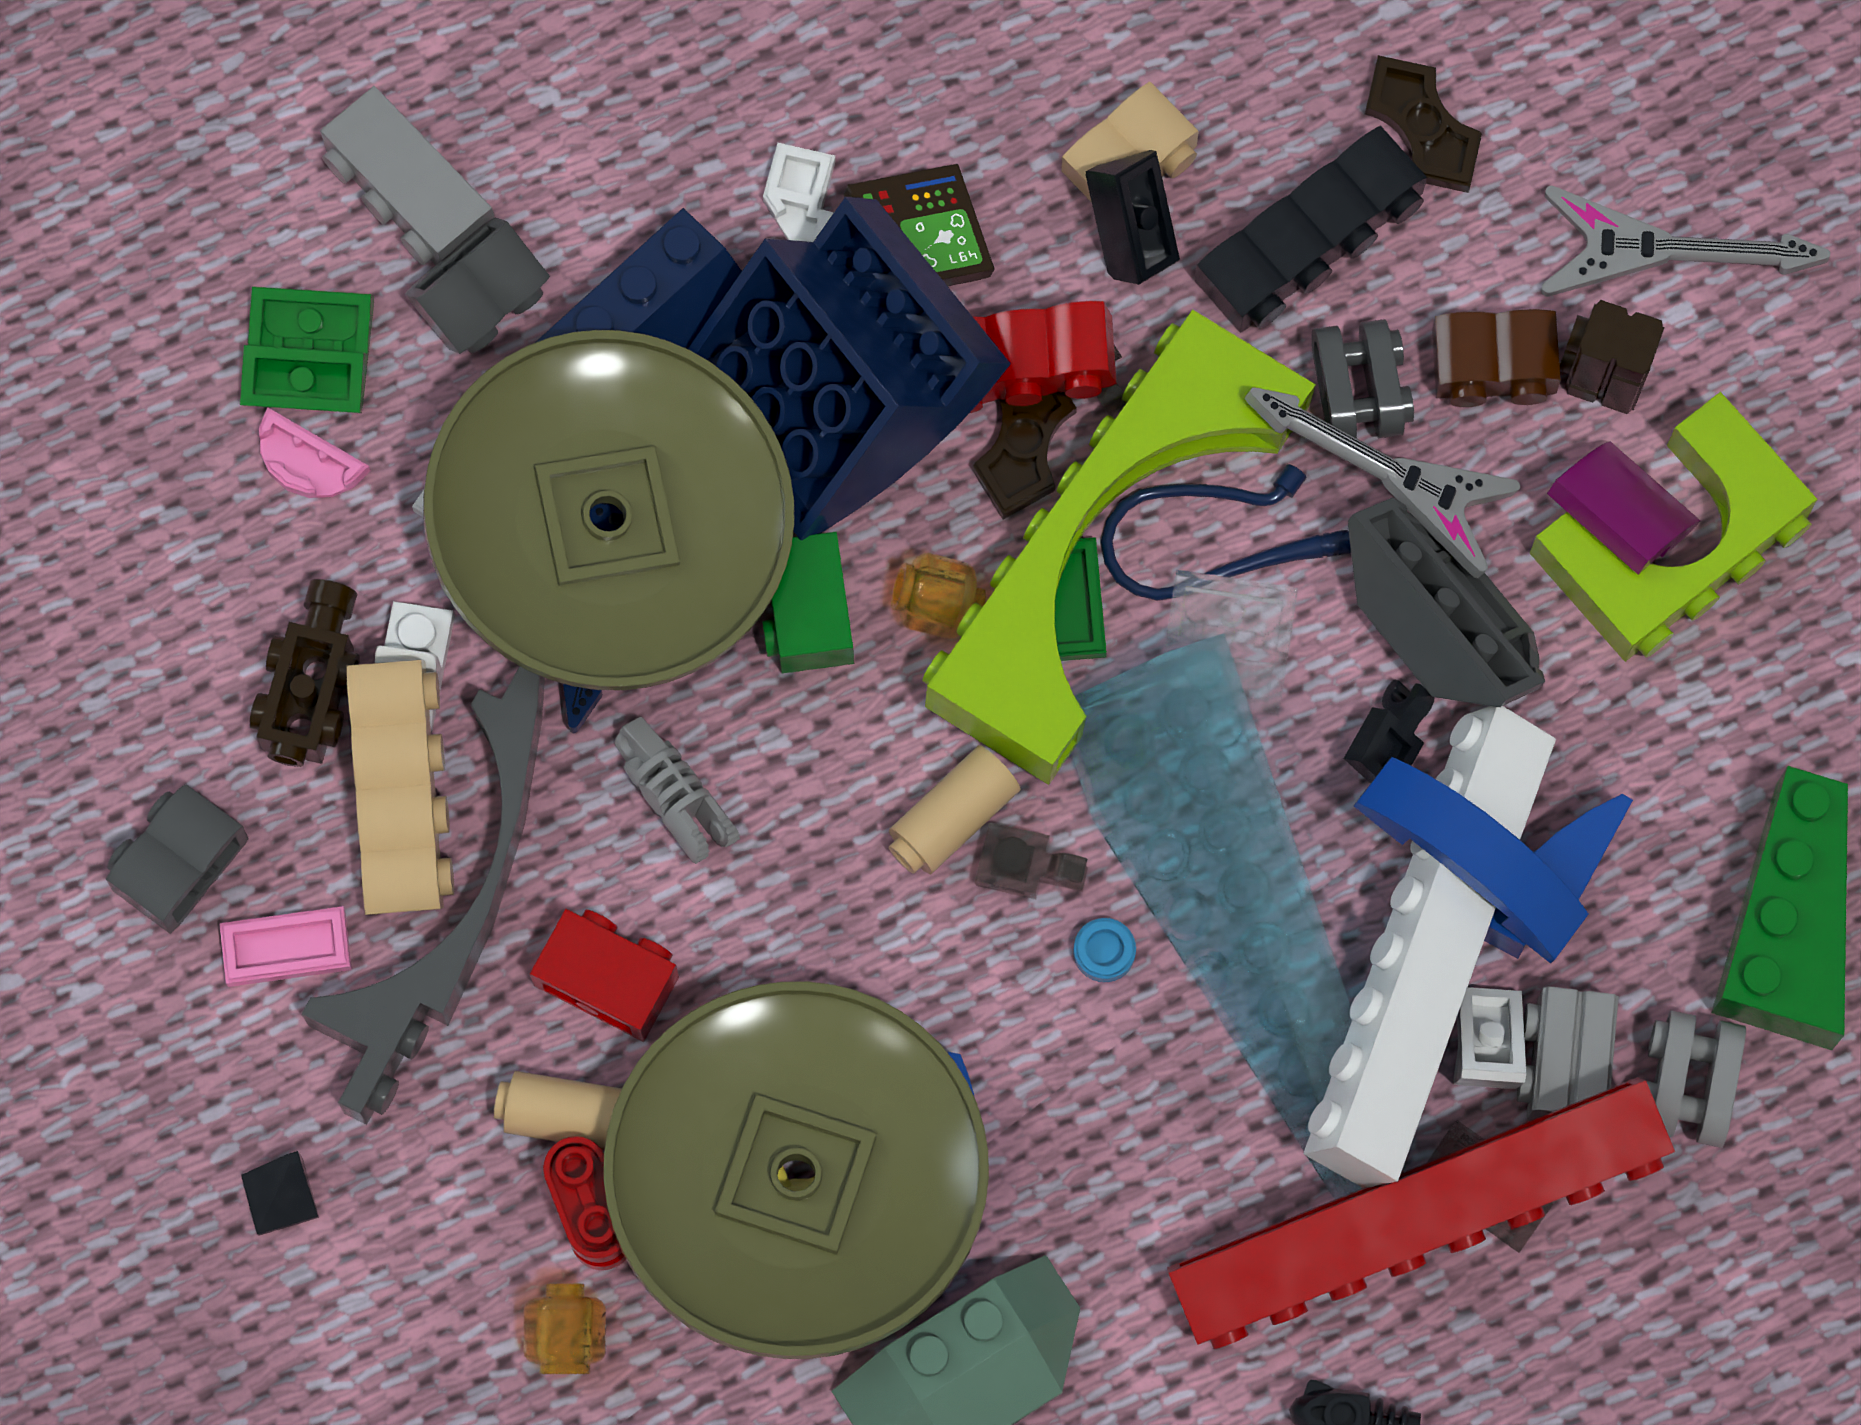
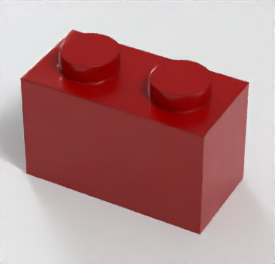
[530,909,679,1042]

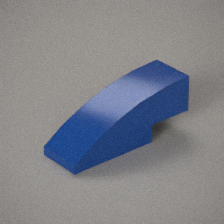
[1484,794,1633,959]

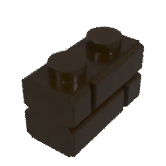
[1560,300,1665,414]

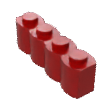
[970,301,1117,413]

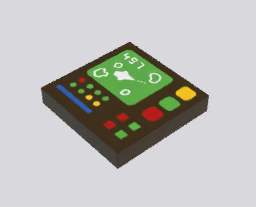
[843,164,995,286]

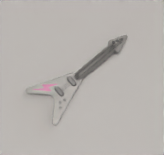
[1541,186,1831,297]
[1245,388,1520,578]

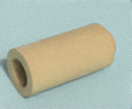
[889,745,1021,875]
[494,1071,622,1150]

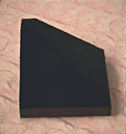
[241,1151,319,1236]

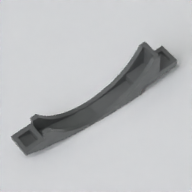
[302,666,545,1125]

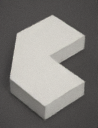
[763,143,836,242]

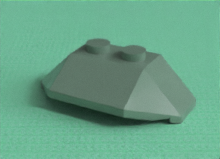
[832,1255,1080,1425]

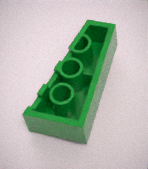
[1711,766,1848,1050]

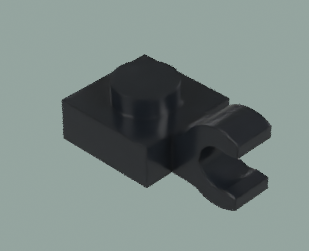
[1343,680,1435,783]

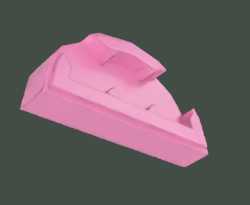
[259,407,371,498]

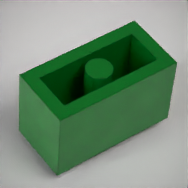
[762,532,854,674]

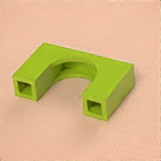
[1530,391,1818,662]

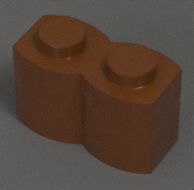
[1432,309,1561,407]

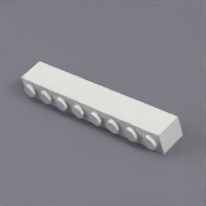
[1303,706,1556,1188]

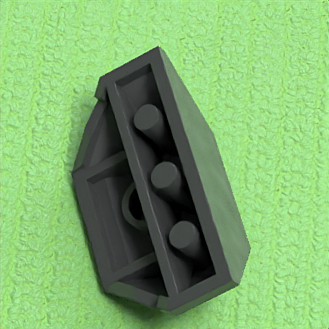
[1348,497,1545,707]

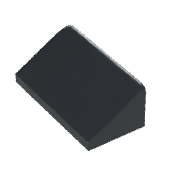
[1085,150,1180,285]

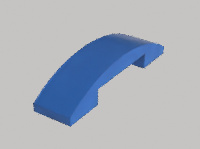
[1354,757,1589,964]

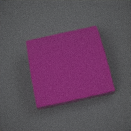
[1547,441,1701,575]

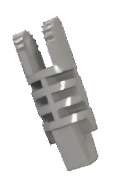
[615,717,740,864]

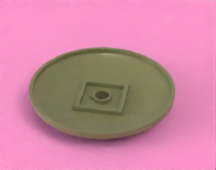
[423,330,794,690]
[604,981,989,1359]

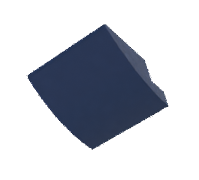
[688,197,1011,540]

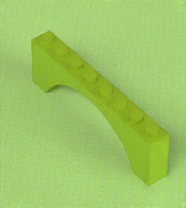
[922,310,1316,785]

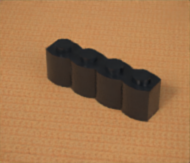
[1195,126,1427,333]

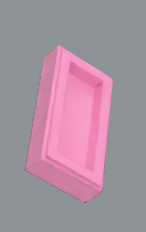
[220,906,352,987]

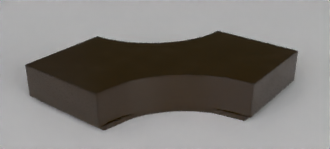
[1365,55,1482,193]
[973,392,1077,520]

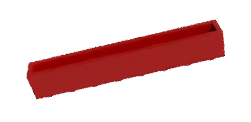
[1167,1077,1675,1349]

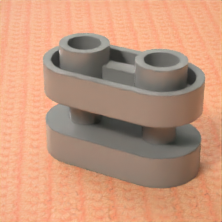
[1647,1010,1746,1148]

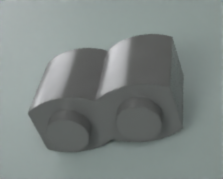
[405,217,550,354]
[106,784,249,934]

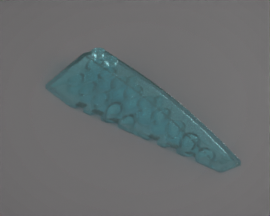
[1071,633,1407,1200]

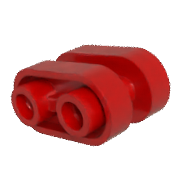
[543,1136,626,1270]

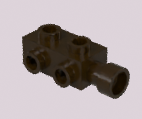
[250,579,360,767]

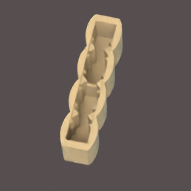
[347,660,454,915]

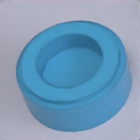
[1073,918,1136,982]

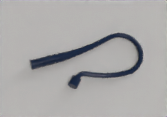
[1100,464,1351,601]

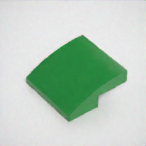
[240,287,374,414]

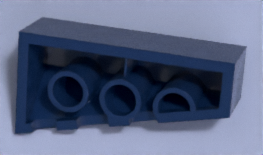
[535,208,742,349]

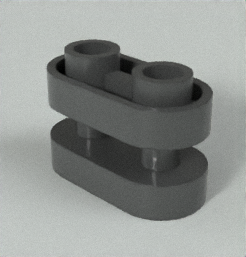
[1312,319,1414,439]

